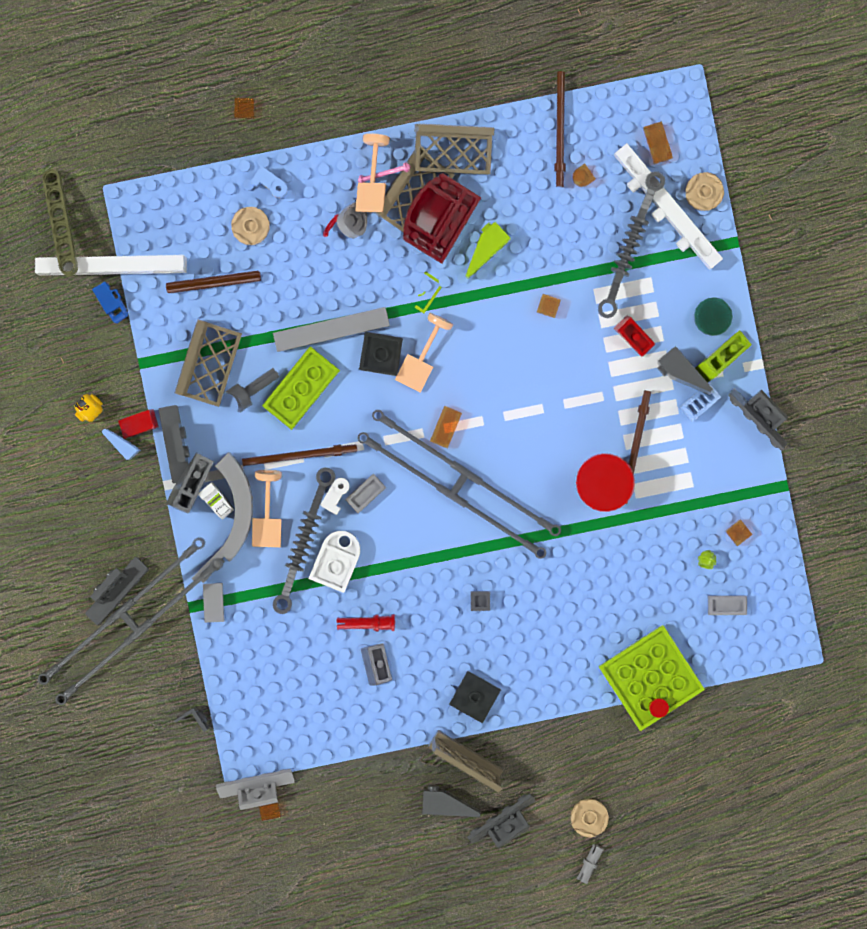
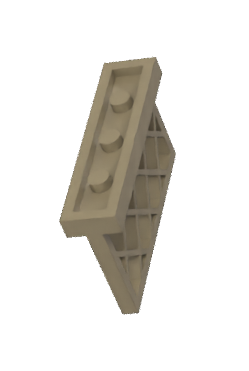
[414,124,494,174]
[373,149,455,233]
[174,319,242,407]
[428,730,503,792]

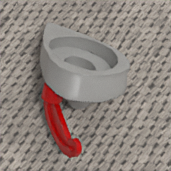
[323,201,367,239]

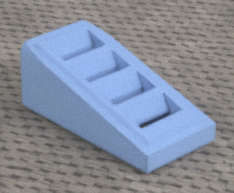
[679,383,721,422]
[102,429,141,460]

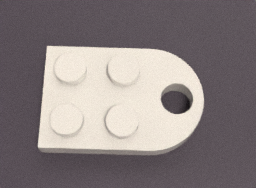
[308,531,360,593]

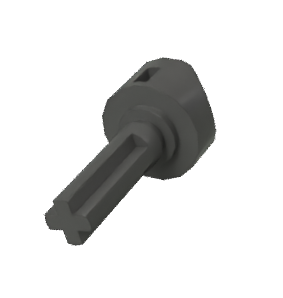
[225,368,279,413]

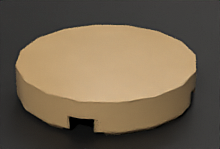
[685,172,724,211]
[231,207,270,245]
[570,798,609,837]

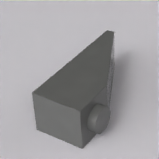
[657,346,713,395]
[166,453,214,514]
[422,785,480,817]

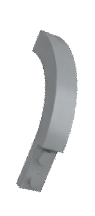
[191,452,253,583]

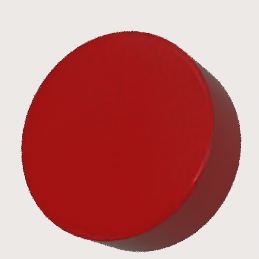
[649,698,669,718]

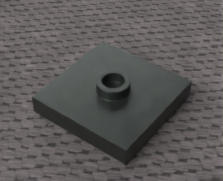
[359,332,403,376]
[449,671,501,723]

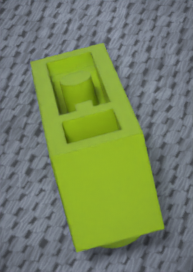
[465,222,511,279]
[695,330,752,383]

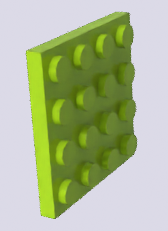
[598,625,705,732]

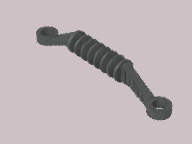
[598,171,665,319]
[273,467,336,614]

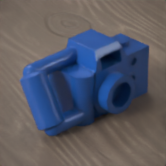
[92,282,128,324]

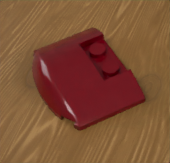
[403,173,481,264]

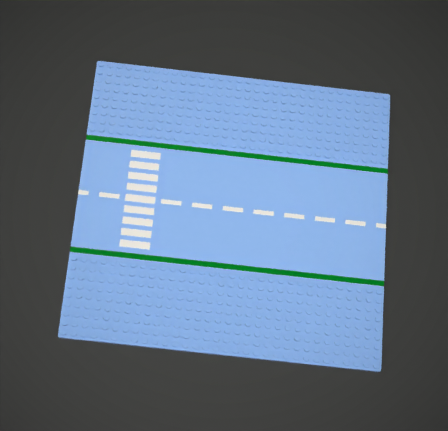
[103,64,823,782]

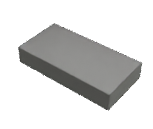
[345,474,386,513]
[203,583,225,623]
[708,595,747,615]

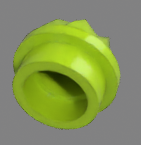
[698,550,717,570]

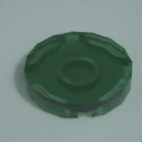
[694,297,733,336]

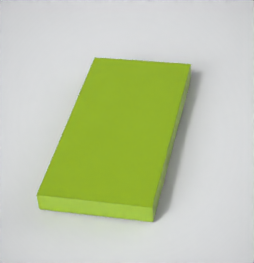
[262,346,340,430]

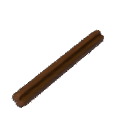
[166,271,261,293]

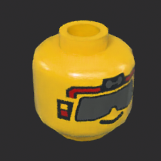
[74,394,103,422]

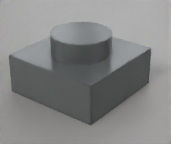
[471,591,490,611]

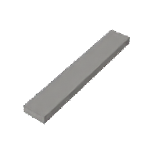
[273,307,390,352]

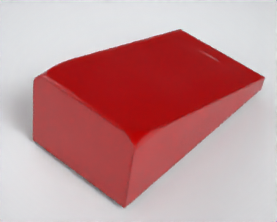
[614,315,655,357]
[118,409,159,439]

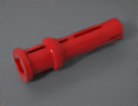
[337,614,395,632]

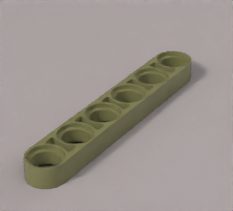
[42,169,78,277]

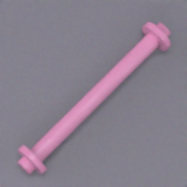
[358,162,410,183]

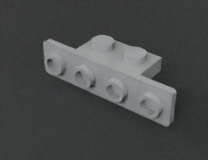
[216,769,295,810]

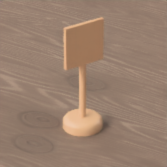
[356,134,390,212]
[395,312,454,393]
[252,470,282,548]

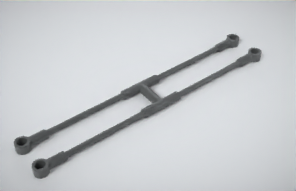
[358,410,561,559]
[38,537,223,705]

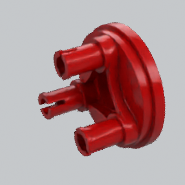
[576,453,635,512]

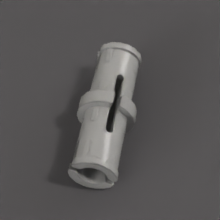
[577,844,604,884]

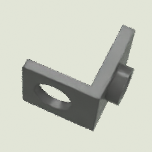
[174,706,209,732]

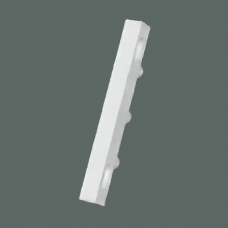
[614,143,723,270]
[35,255,187,276]

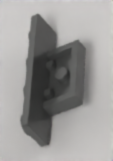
[728,388,788,451]
[159,405,190,484]
[85,557,149,626]
[467,794,536,848]

